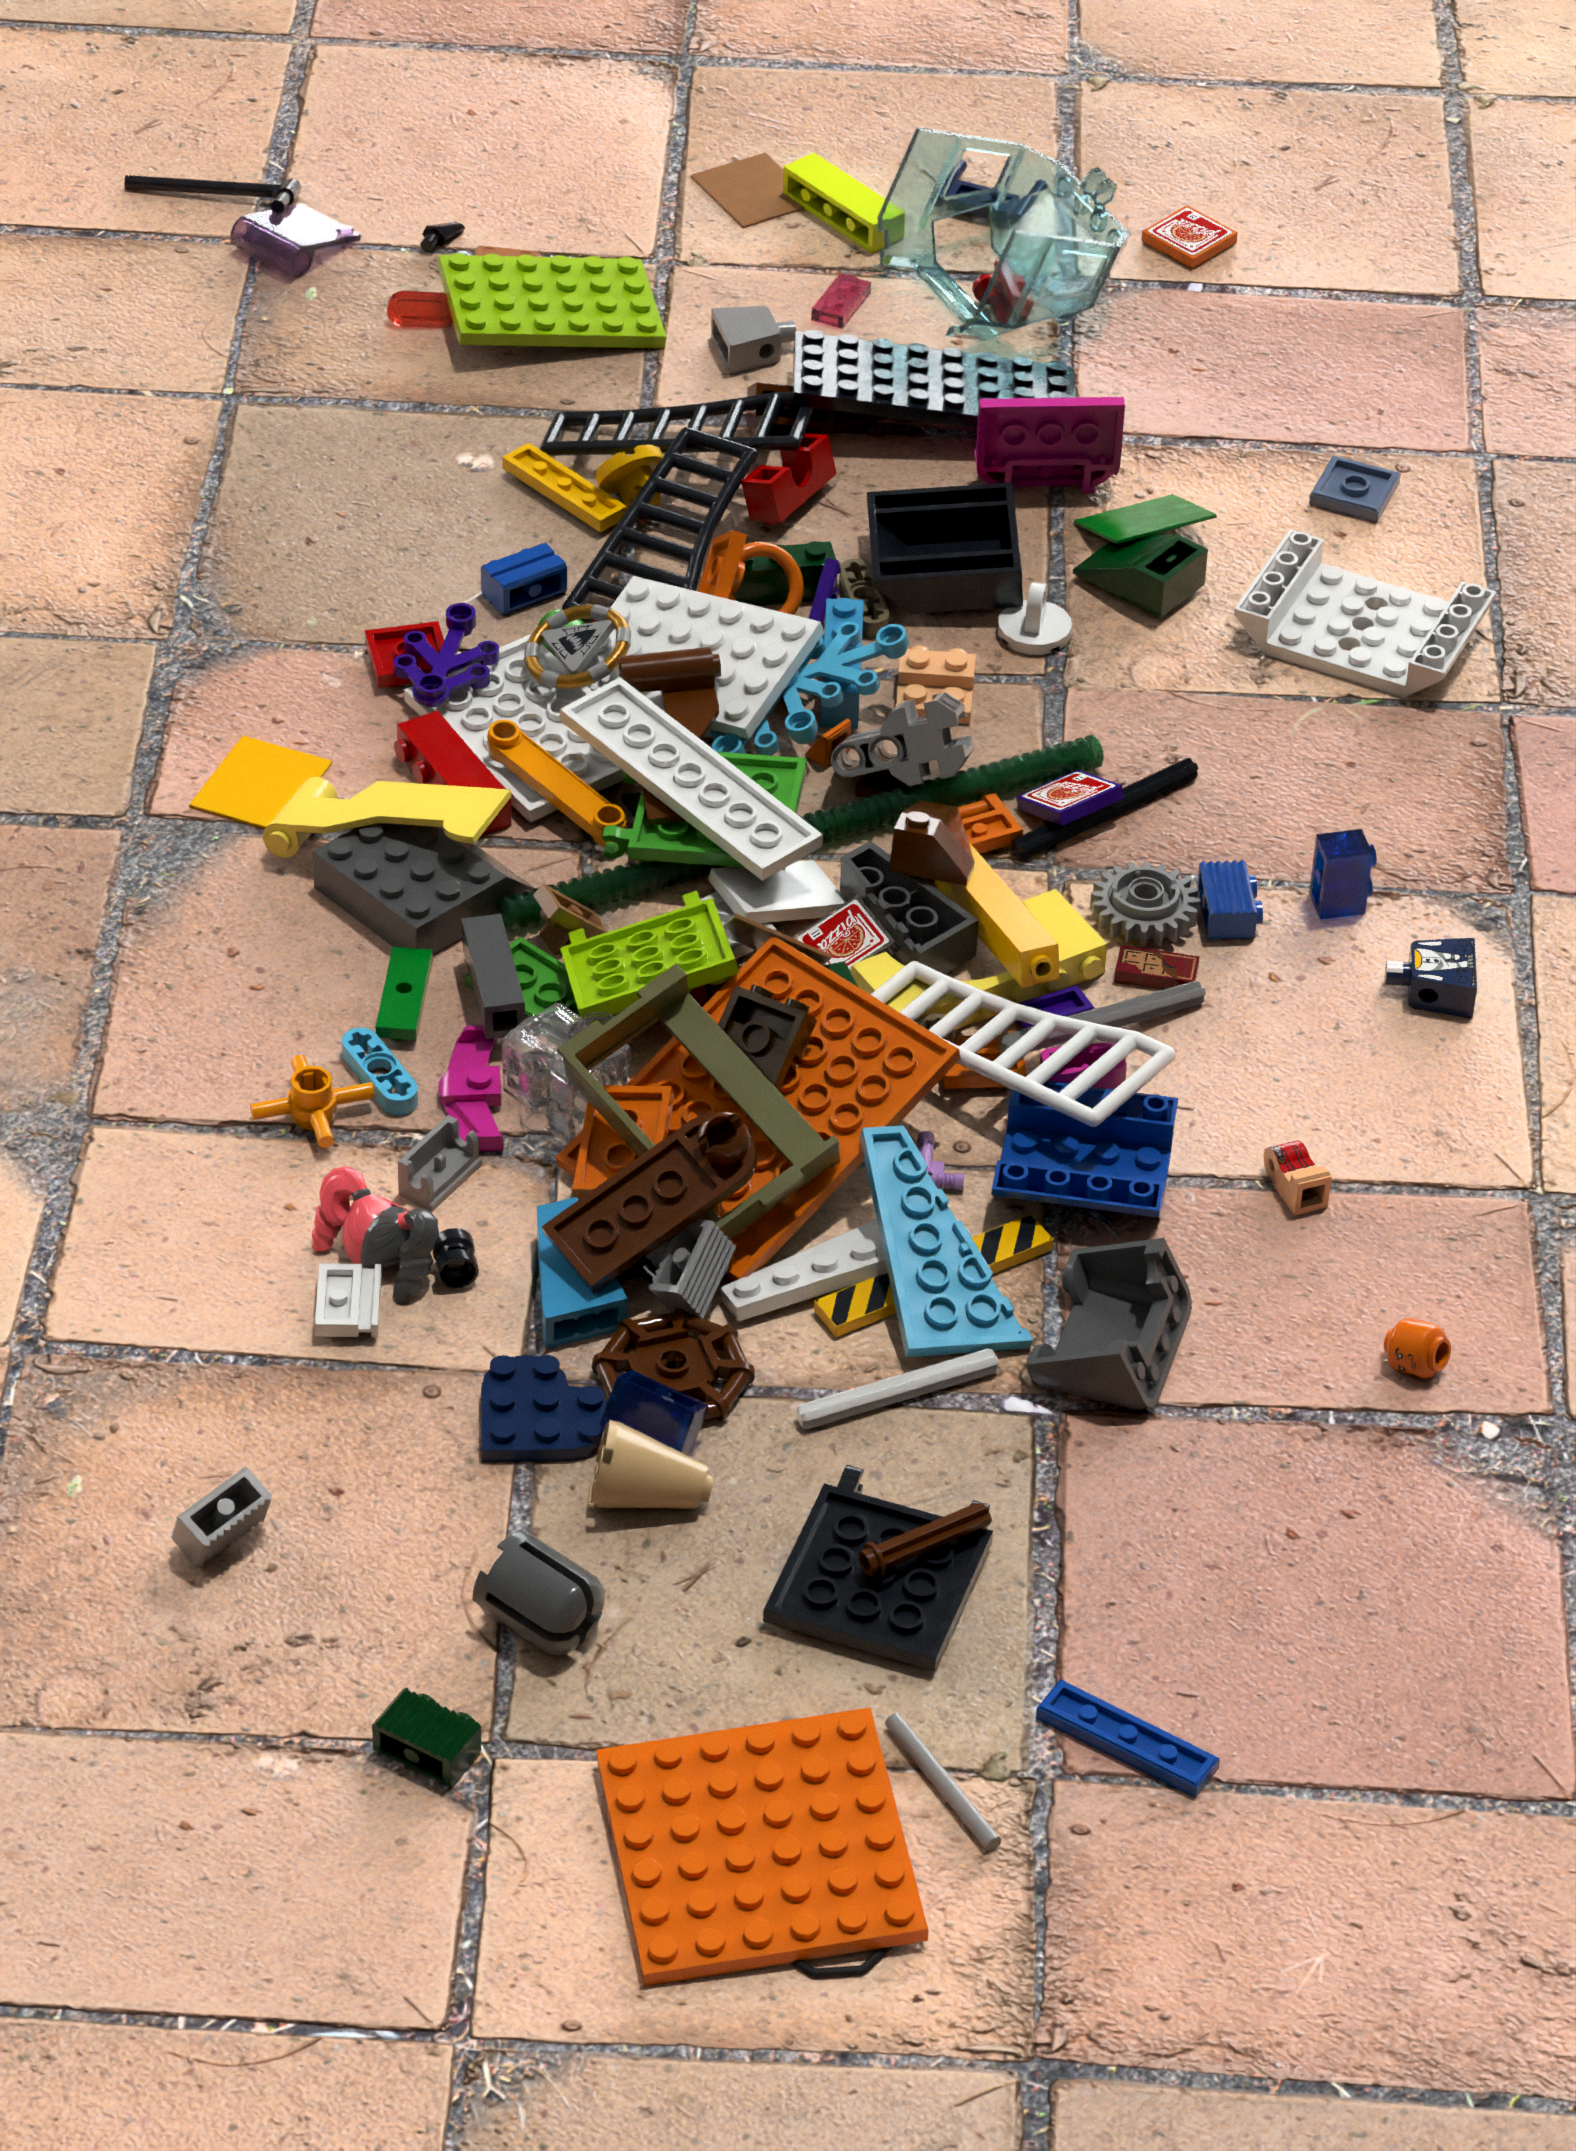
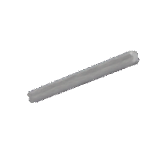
[997,981,1206,1054]

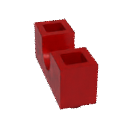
[741,433,837,525]

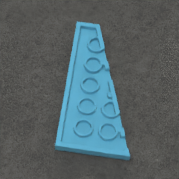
[860,1125,1034,1357]

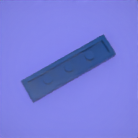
[1036,1679,1220,1798]

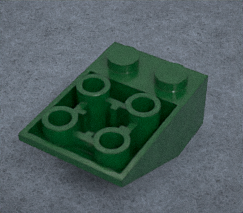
[1073,534,1208,618]

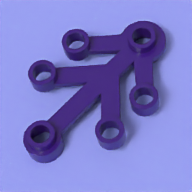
[394,603,500,707]

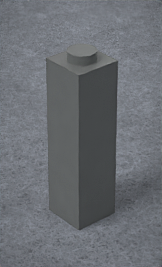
[461,914,526,1039]

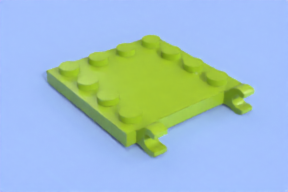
[560,891,739,1024]

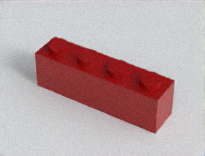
[394,710,511,837]

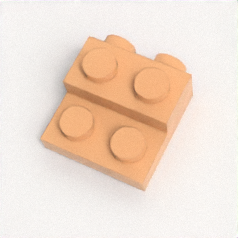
[895,645,976,725]

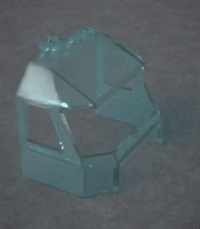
[878,127,1131,341]

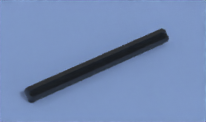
[1011,758,1199,860]

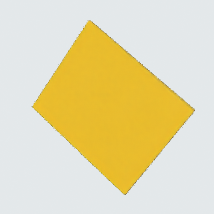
[189,735,333,829]

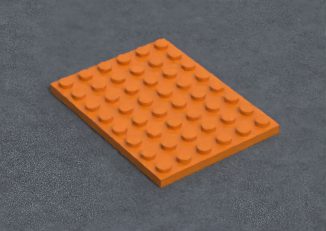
[555,935,961,1281]

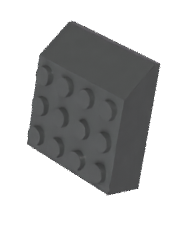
[313,823,537,956]

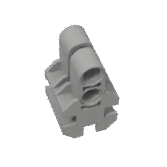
[831,692,974,786]

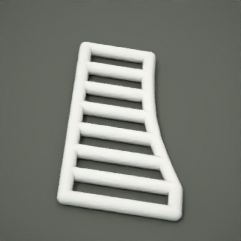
[870,961,1176,1127]

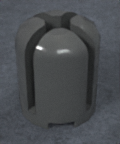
[472,1530,605,1656]

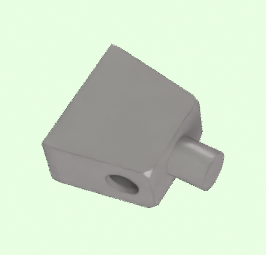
[711,306,797,375]

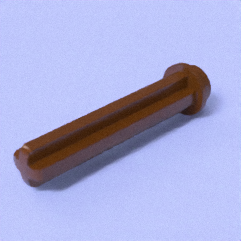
[858,1503,992,1577]

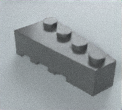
[840,841,979,974]

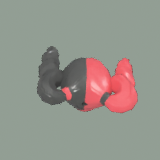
[311,1167,439,1304]

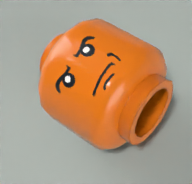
[1384,1318,1451,1378]

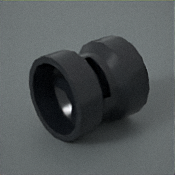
[432,1228,479,1288]

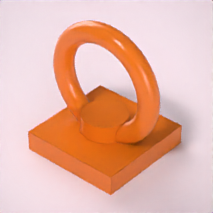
[697,530,804,615]

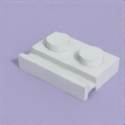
[315,1263,382,1337]

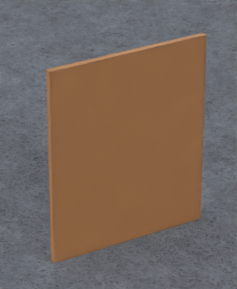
[691,152,805,228]
[723,913,832,965]

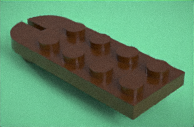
[541,1112,757,1294]

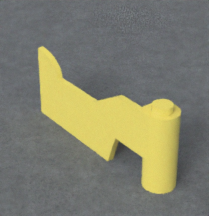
[263,777,512,858]

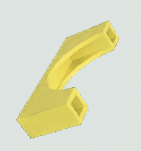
[851,889,1107,1031]

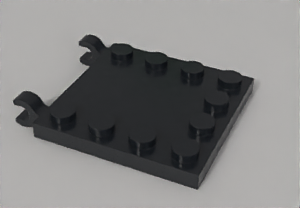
[763,1465,993,1671]

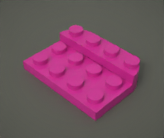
[974,397,1125,494]

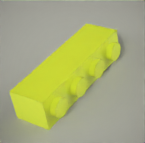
[783,152,904,253]

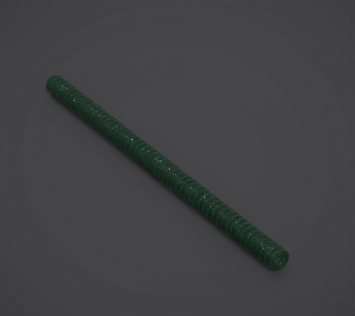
[498,734,1104,932]

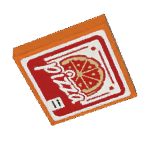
[1141,205,1238,269]

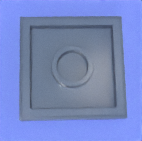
[1309,456,1401,522]

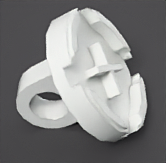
[998,582,1072,655]

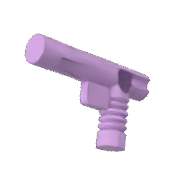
[917,1131,964,1190]

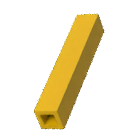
[935,843,1060,988]

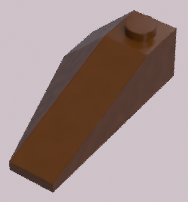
[889,800,975,886]

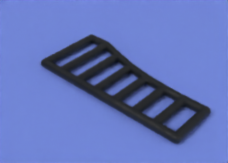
[539,392,815,456]
[562,427,758,623]

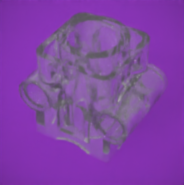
[502,1003,631,1145]

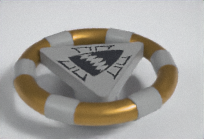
[524,604,631,689]

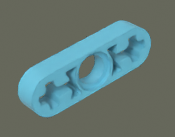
[342,1028,418,1116]

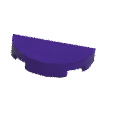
[808,558,841,630]

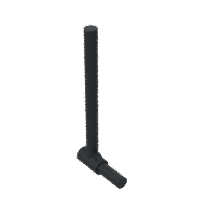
[124,175,301,213]

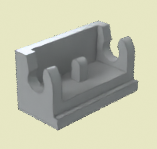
[398,1115,482,1212]

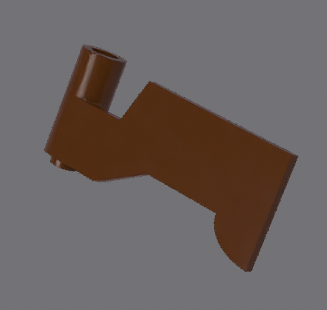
[618,647,721,825]

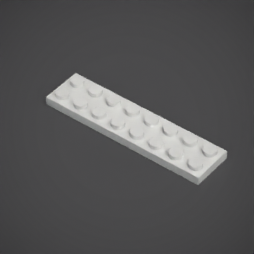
[560,677,823,881]

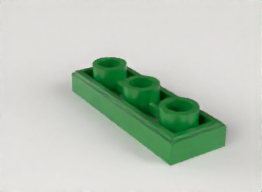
[375,947,433,1041]

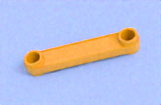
[487,719,626,847]

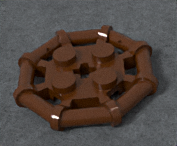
[592,1307,755,1432]

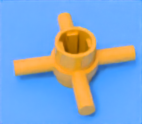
[250,1055,375,1148]

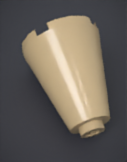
[588,1420,714,1509]

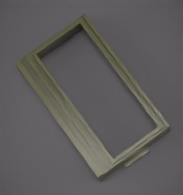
[557,964,840,1240]

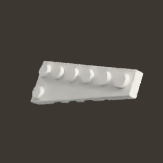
[720,1211,971,1322]

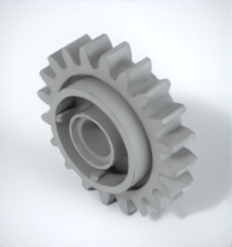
[1090,861,1200,947]

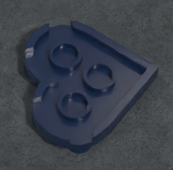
[481,1355,613,1462]

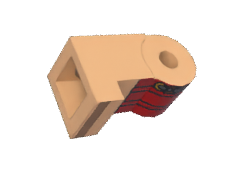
[1264,1140,1332,1216]

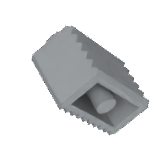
[648,1219,736,1318]
[171,1467,272,1568]

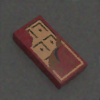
[1114,945,1200,989]

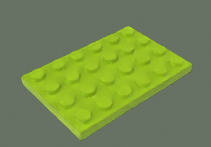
[437,253,667,348]

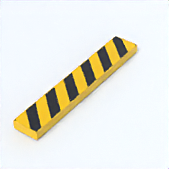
[814,1214,1054,1337]

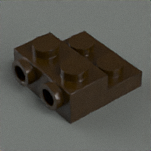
[718,985,817,1091]

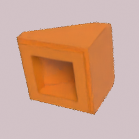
[805,719,851,768]

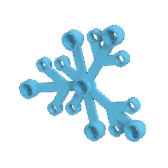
[710,622,909,756]

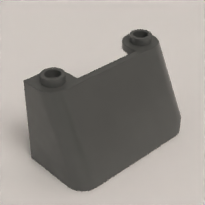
[1026,1238,1192,1410]

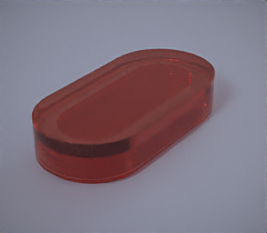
[387,291,453,328]

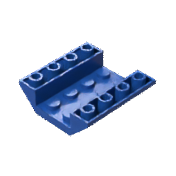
[991,1081,1178,1219]

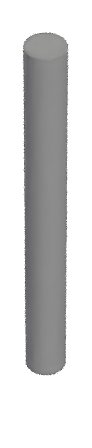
[885,1713,1002,1851]

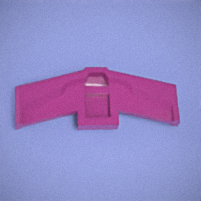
[438,1025,504,1152]

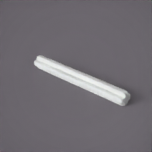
[797,1349,999,1430]

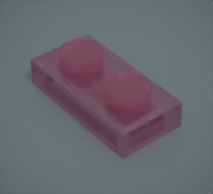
[811,274,871,329]

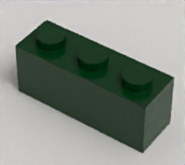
[734,541,837,606]

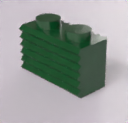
[372,1687,482,1787]

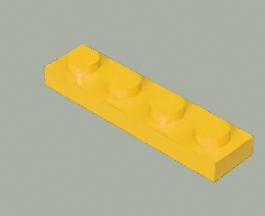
[502,443,627,532]

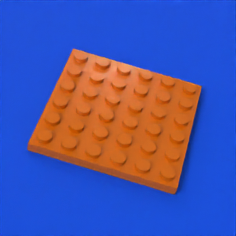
[596,1707,928,1986]

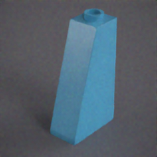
[537,1197,627,1349]

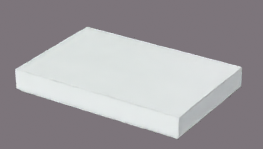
[708,860,849,923]

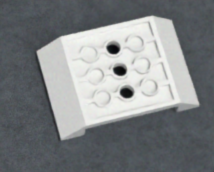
[1234,529,1497,698]

